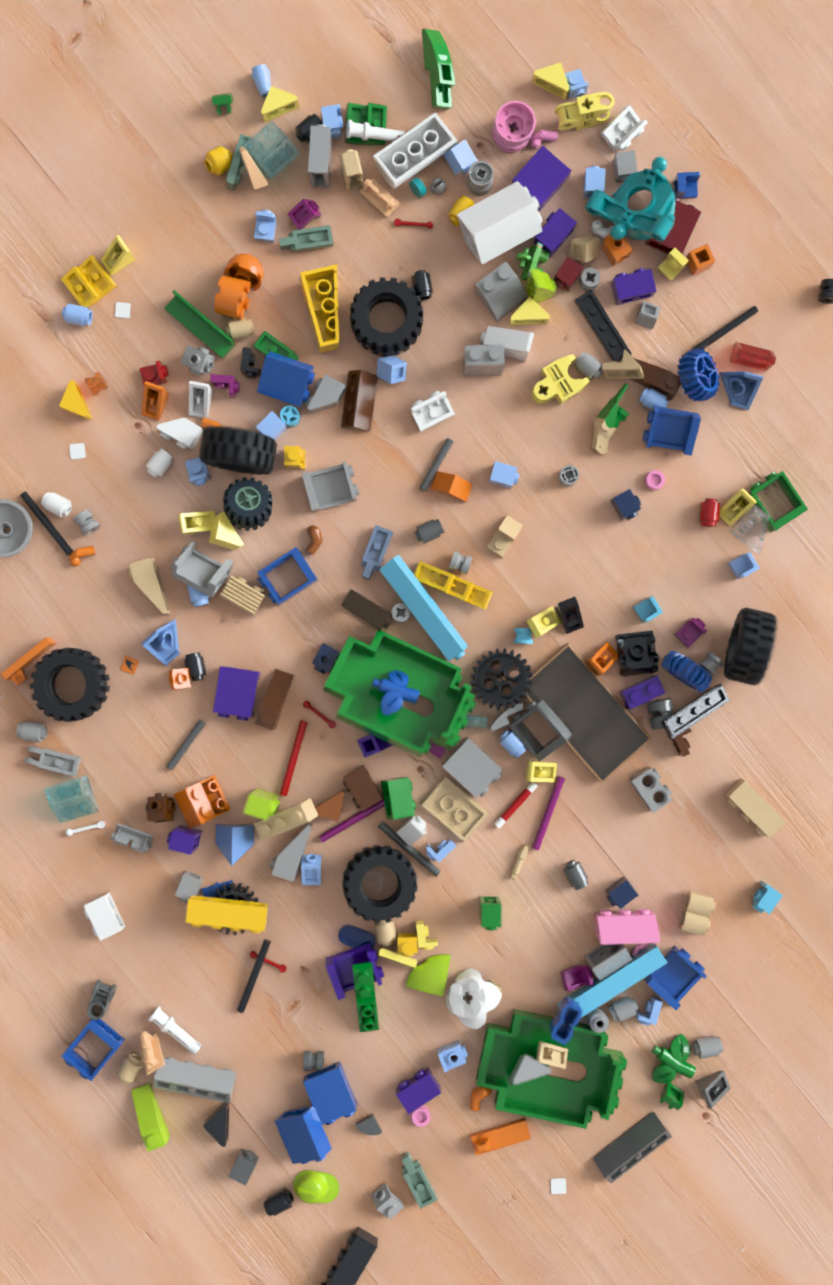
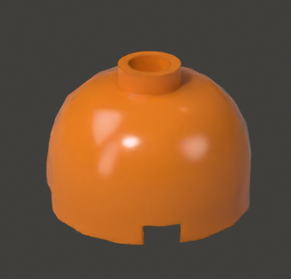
[224,253,264,291]

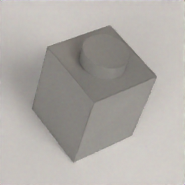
[613,150,637,184]
[175,871,204,903]

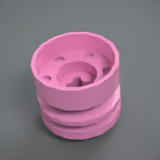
[492,101,536,153]

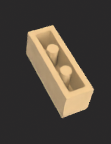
[724,779,786,838]
[254,798,318,842]

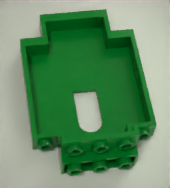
[323,629,476,758]
[476,1009,627,1129]

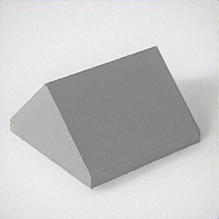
[585,944,633,981]
[508,1055,552,1085]

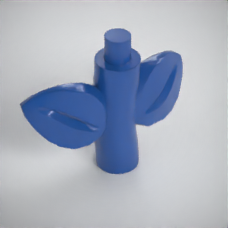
[372,670,420,716]

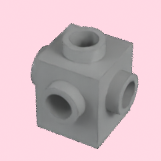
[180,345,215,376]

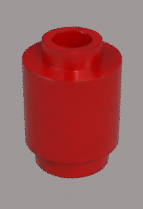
[699,498,721,527]

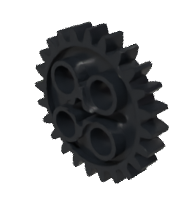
[470,648,533,711]

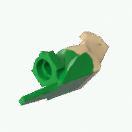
[591,383,629,454]

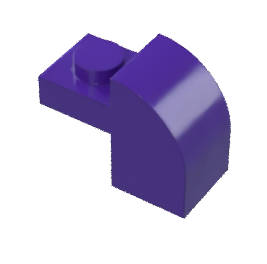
[357,734,393,758]

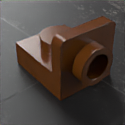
[671,727,692,757]

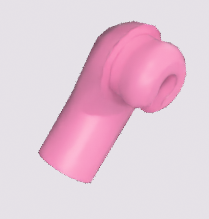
[530,129,558,149]

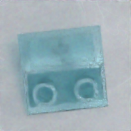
[243,120,300,179]
[44,775,99,823]

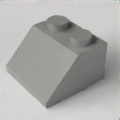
[474,261,528,321]

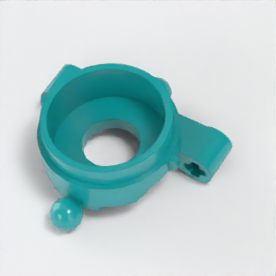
[584,156,676,242]

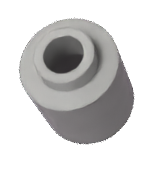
[574,352,603,380]
[16,721,48,742]
[608,996,639,1022]
[587,1008,609,1033]
[692,1036,723,1059]

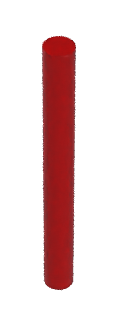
[280,720,308,796]

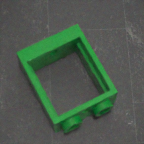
[748,471,808,532]

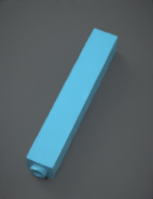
[379,555,468,661]
[557,943,667,1018]

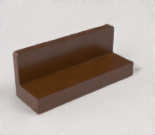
[341,370,378,431]

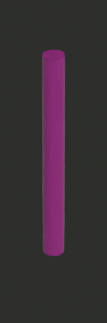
[532,776,565,850]
[319,799,384,843]

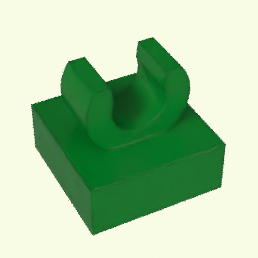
[212,93,233,114]
[660,1083,685,1110]

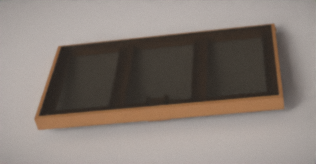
[525,643,652,783]

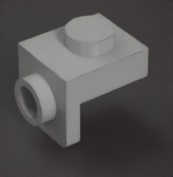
[371,1183,405,1219]

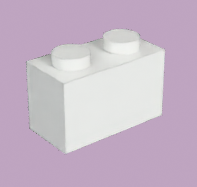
[84,892,126,941]

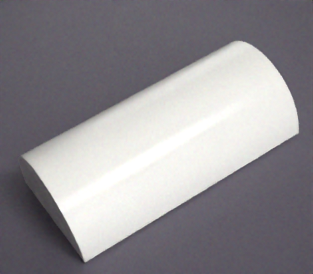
[373,112,458,189]

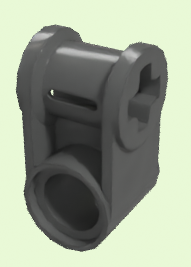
[87,979,117,1020]

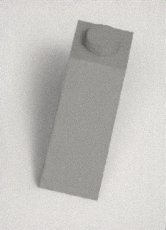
[270,823,313,882]

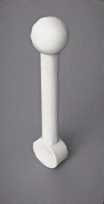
[65,821,105,836]

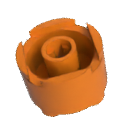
[214,275,251,319]

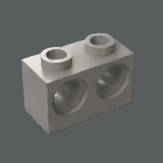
[628,767,672,813]

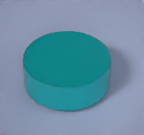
[409,177,427,198]

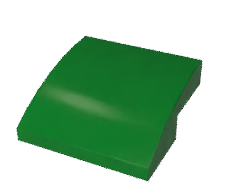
[345,103,387,145]

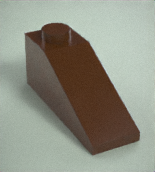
[630,358,681,401]
[255,669,294,730]

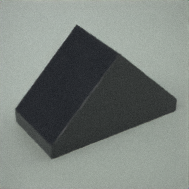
[203,1102,229,1147]

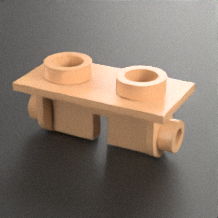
[360,178,400,218]
[139,1031,165,1075]

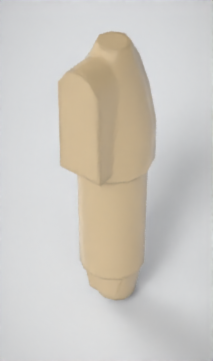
[510,845,528,880]

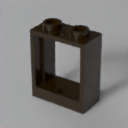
[341,589,393,631]

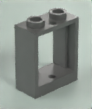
[509,699,572,762]

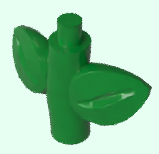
[651,1034,696,1084]

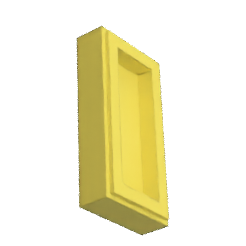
[377,948,417,969]

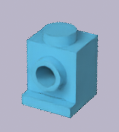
[752,881,783,914]

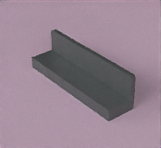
[593,1112,672,1183]

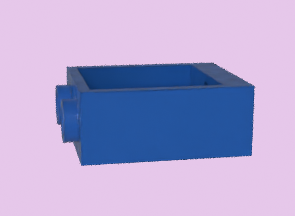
[257,547,319,605]
[61,1019,125,1081]

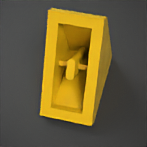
[59,380,92,420]

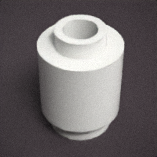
[146,448,173,478]
[41,492,72,518]

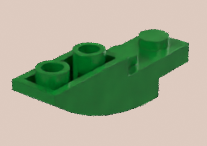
[422,28,455,109]
[352,962,379,1032]

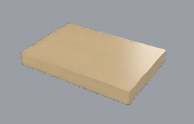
[421,776,489,842]

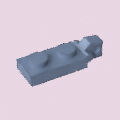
[361,525,393,579]

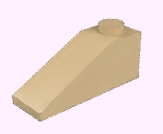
[128,558,171,615]

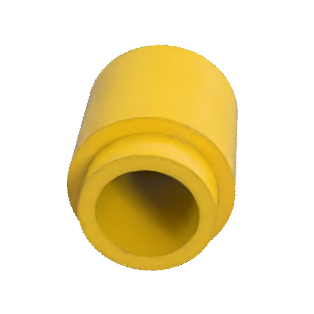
[448,195,474,226]

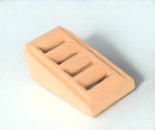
[239,146,268,190]

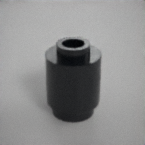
[295,113,323,143]
[411,270,433,301]
[184,652,207,681]
[263,1188,294,1216]

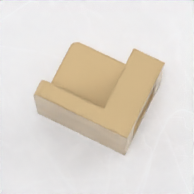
[570,235,600,263]

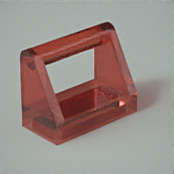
[730,342,776,371]

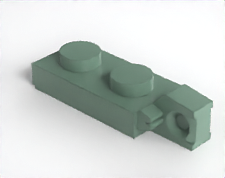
[226,134,252,191]
[279,225,333,252]
[401,1152,438,1209]

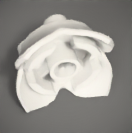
[446,968,502,1029]

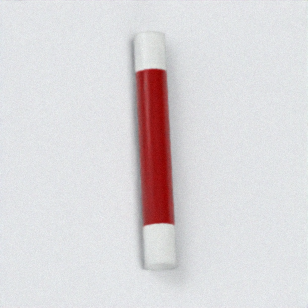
[494,782,538,829]

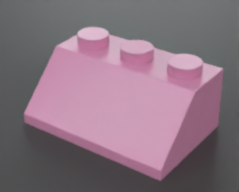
[595,908,660,944]

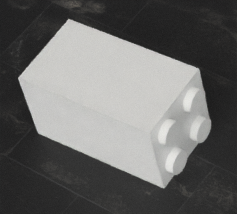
[457,181,543,264]

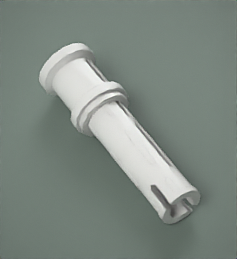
[346,120,405,142]
[148,1006,201,1055]

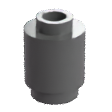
[414,519,444,544]
[563,860,589,890]

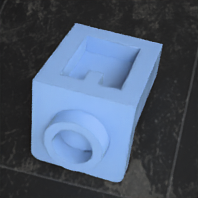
[565,69,589,99]
[254,210,277,243]
[185,458,211,486]
[426,839,456,862]
[301,854,322,885]
[636,995,662,1026]

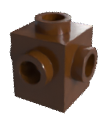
[146,793,176,823]

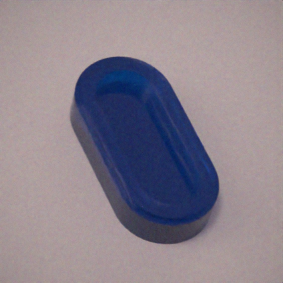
[338,924,376,949]

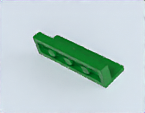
[164,290,235,359]

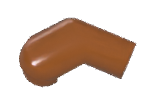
[306,525,323,555]

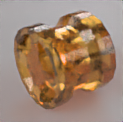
[85,371,108,396]

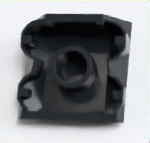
[615,630,659,677]

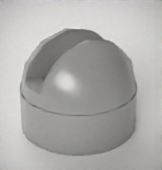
[431,178,446,195]

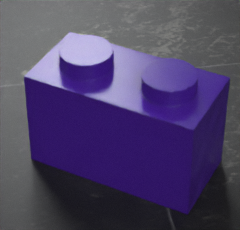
[533,208,577,258]
[611,268,657,305]
[619,675,665,710]
[167,825,202,855]
[396,1067,441,1114]

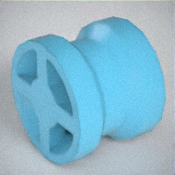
[280,405,300,427]
[514,628,533,644]

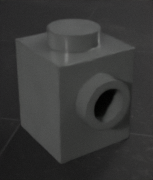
[228,1148,259,1186]

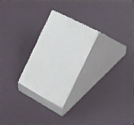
[189,381,213,419]

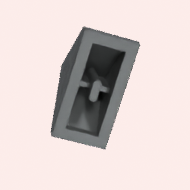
[696,1071,731,1108]

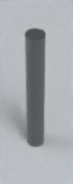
[419,438,453,492]
[166,719,206,770]

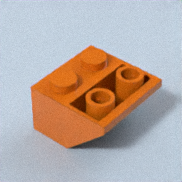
[173,775,231,829]

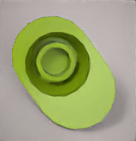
[294,1170,339,1204]

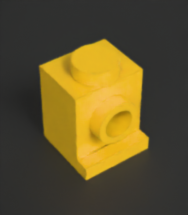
[284,446,306,469]
[398,932,418,956]

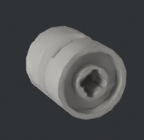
[468,161,494,196]

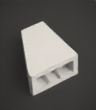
[480,326,534,362]

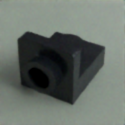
[240,347,262,379]

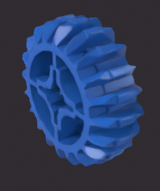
[677,348,720,401]
[661,651,712,692]

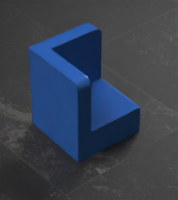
[674,172,700,199]

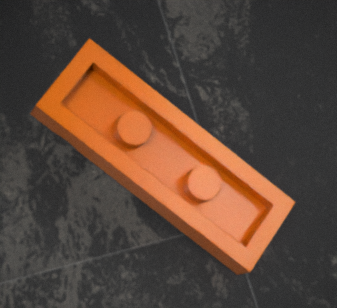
[1,637,56,685]
[470,1118,531,1156]

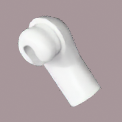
[591,220,615,239]

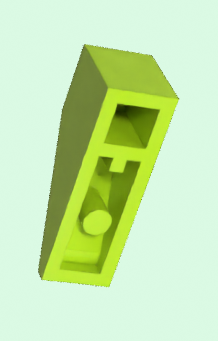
[525,269,556,303]
[131,1083,170,1152]

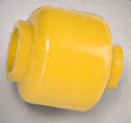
[204,146,233,176]

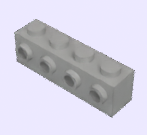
[154,1057,236,1103]

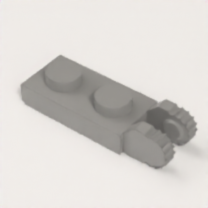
[24,746,81,776]

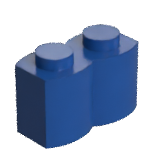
[549,997,582,1045]

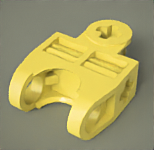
[554,92,614,131]
[532,355,590,405]

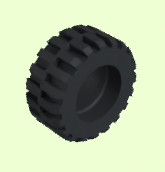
[350,277,423,356]
[199,426,277,475]
[724,607,777,686]
[30,648,110,722]
[342,845,418,923]

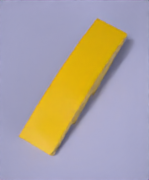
[414,561,493,610]

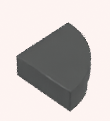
[356,1114,382,1135]

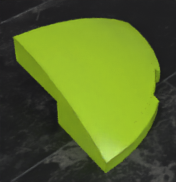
[406,954,451,997]

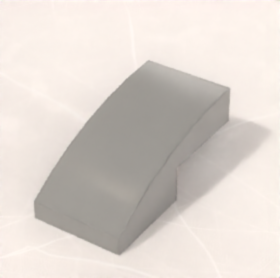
[490,702,524,731]

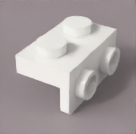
[600,105,648,151]
[410,391,455,432]

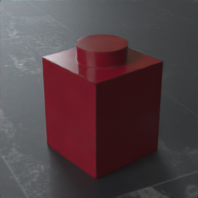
[553,257,583,292]

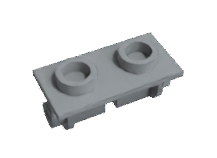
[111,823,153,853]

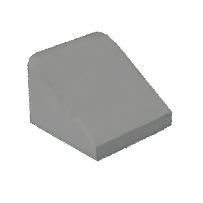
[635,301,661,329]

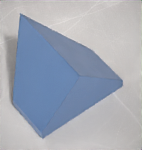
[719,371,763,410]
[141,619,180,666]
[216,824,255,866]

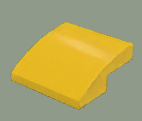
[61,255,117,308]

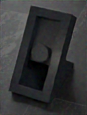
[556,596,584,634]

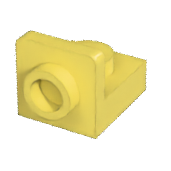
[658,248,689,281]
[416,920,438,950]

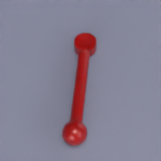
[394,218,433,229]
[303,701,336,729]
[250,951,287,973]

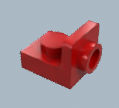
[139,360,169,385]

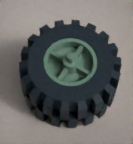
[224,477,272,531]

